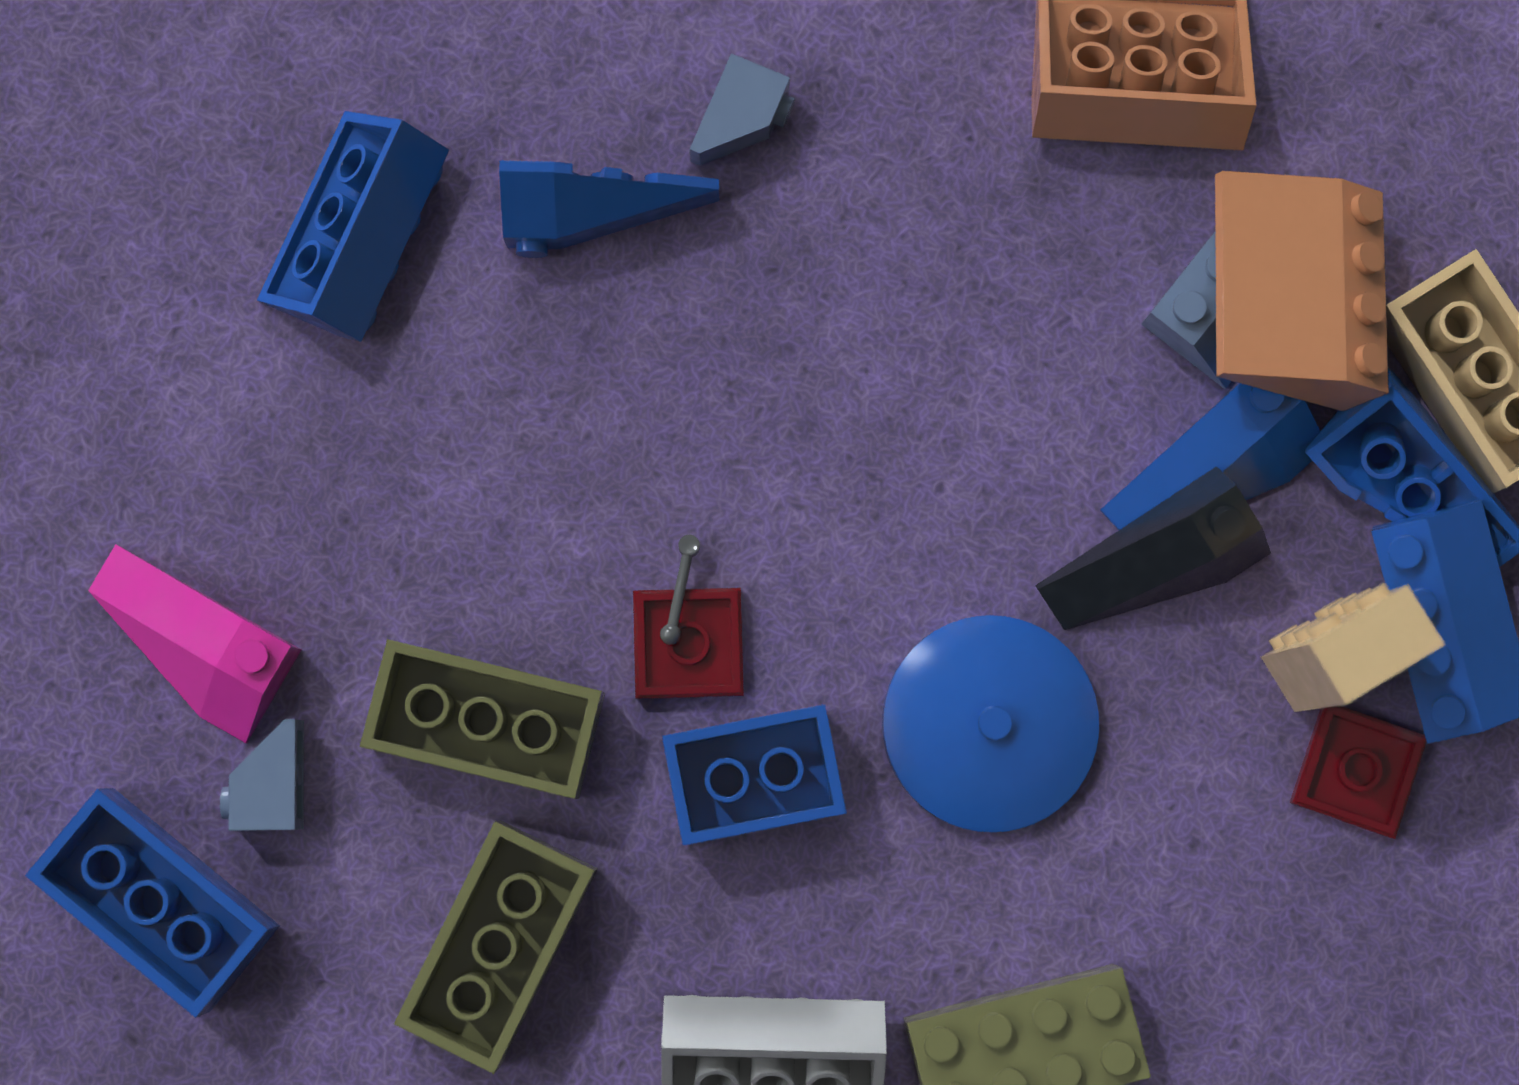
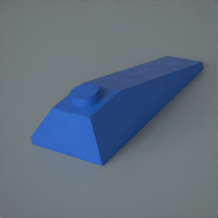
[499,160,720,258]
[1305,368,1519,567]
[1100,383,1321,530]

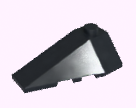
[1035,466,1271,630]

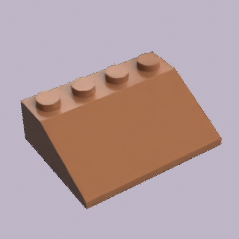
[1031,0,1256,150]
[1215,171,1388,411]

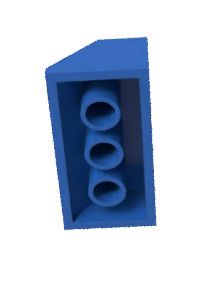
[257,111,449,342]
[1371,500,1519,744]

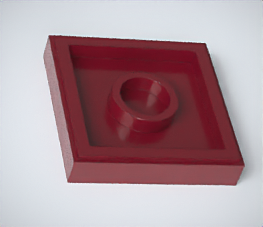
[633,588,744,699]
[1290,705,1427,839]

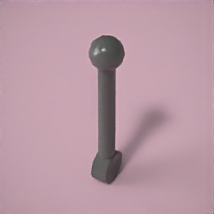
[660,535,700,645]

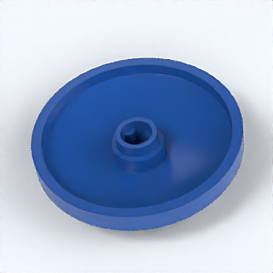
[882,615,1099,832]

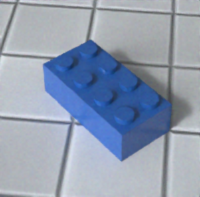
[25,788,280,1018]

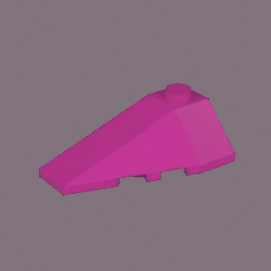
[88,544,302,743]

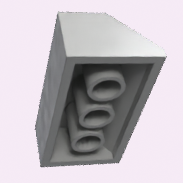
[661,995,887,1085]

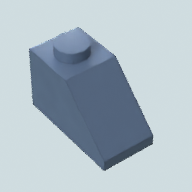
[690,53,795,166]
[220,719,304,831]

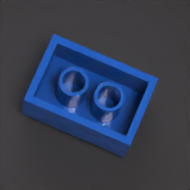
[662,704,847,846]

